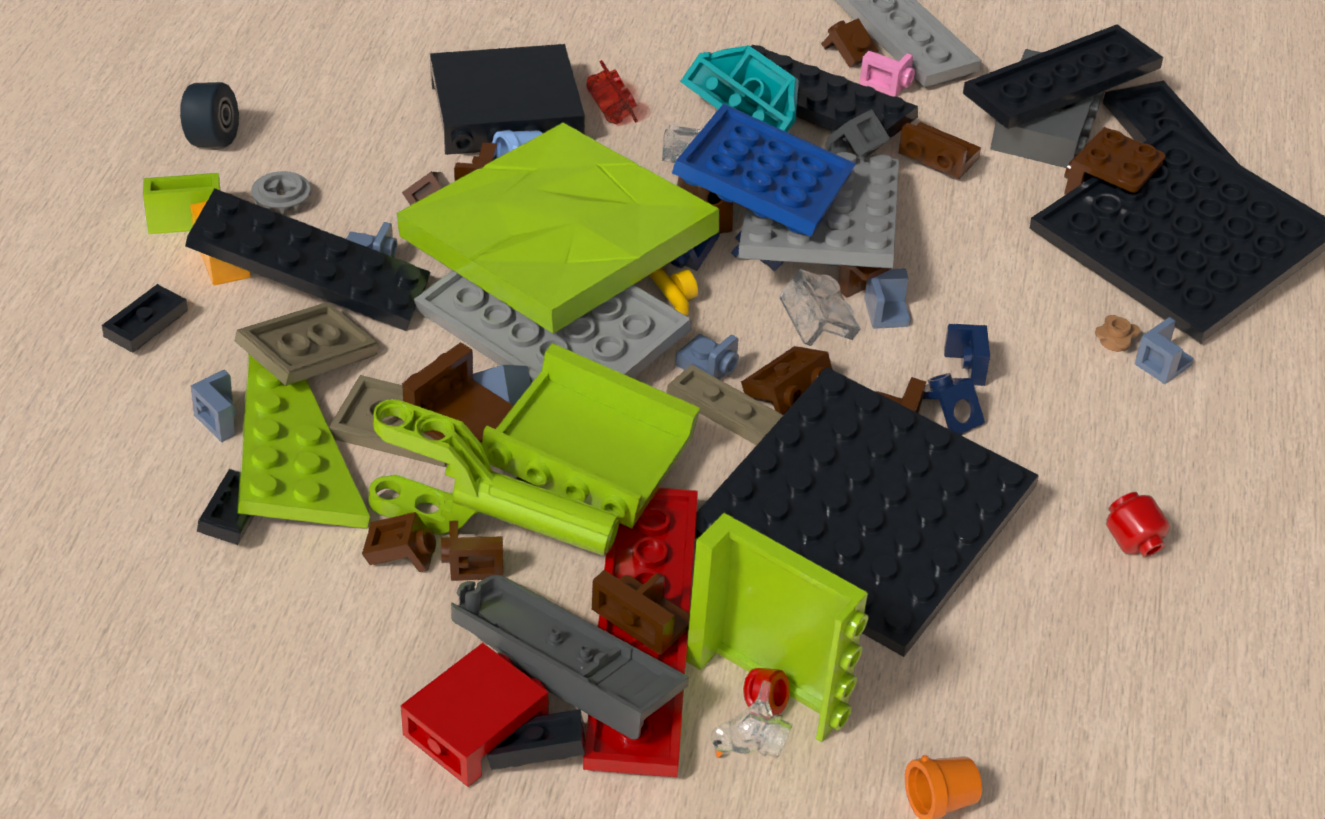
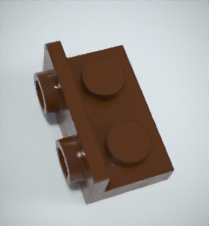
[741,346,833,415]

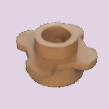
[1095,315,1140,352]

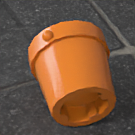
[905,755,982,819]

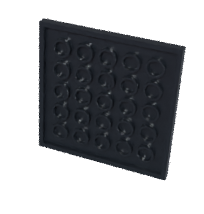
[1029,124,1325,343]
[695,367,1039,657]

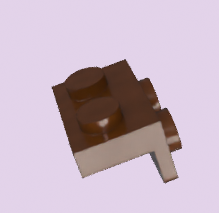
[898,122,981,179]

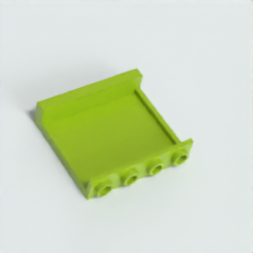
[482,343,700,529]
[686,513,868,742]

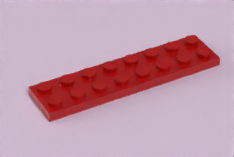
[583,488,698,777]

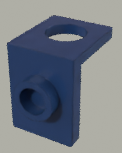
[923,373,985,434]

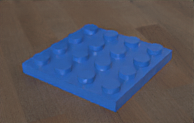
[672,104,856,237]

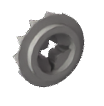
[251,171,311,215]

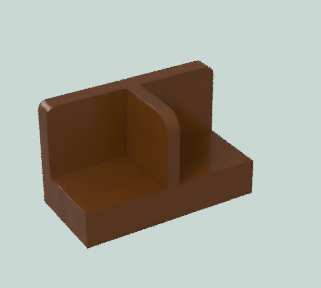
[591,570,690,655]

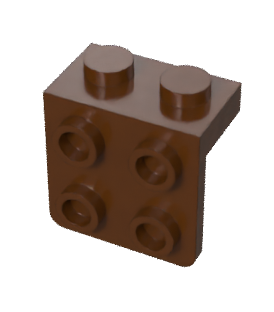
[1064,127,1165,194]
[402,342,514,444]

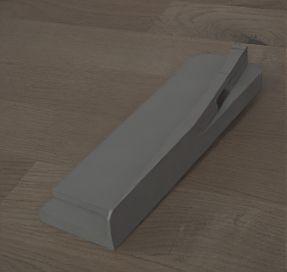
[451,575,689,740]

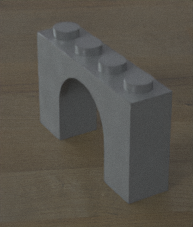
[990,49,1105,168]

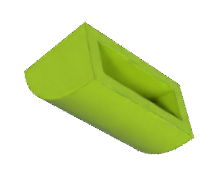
[143,173,221,235]

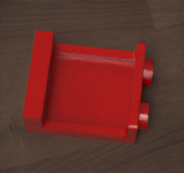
[400,642,549,787]

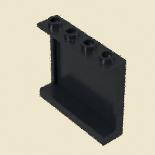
[430,44,585,155]

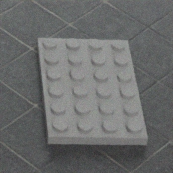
[739,152,899,268]
[414,270,691,384]

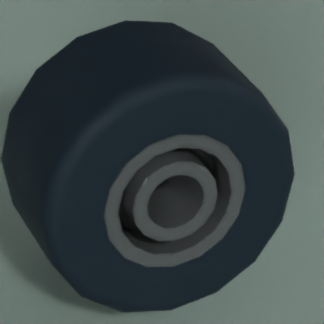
[180,82,239,147]

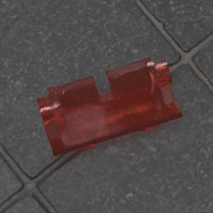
[586,60,638,124]

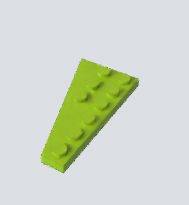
[237,353,370,529]

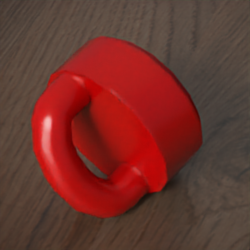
[743,668,790,716]

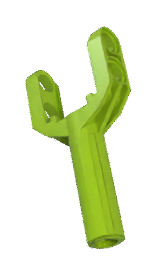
[368,399,620,556]

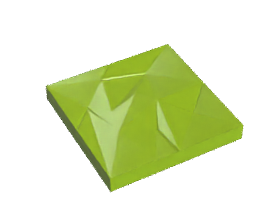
[397,123,719,334]

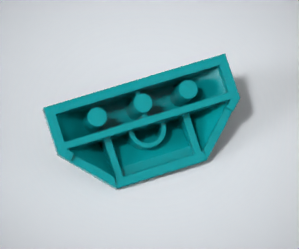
[680,45,799,132]

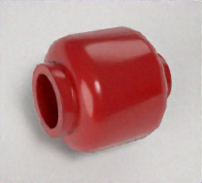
[1106,492,1170,557]

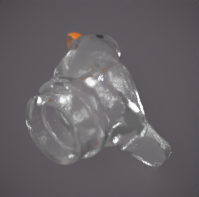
[711,681,793,758]

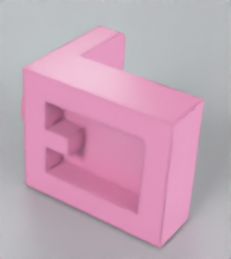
[859,51,915,97]

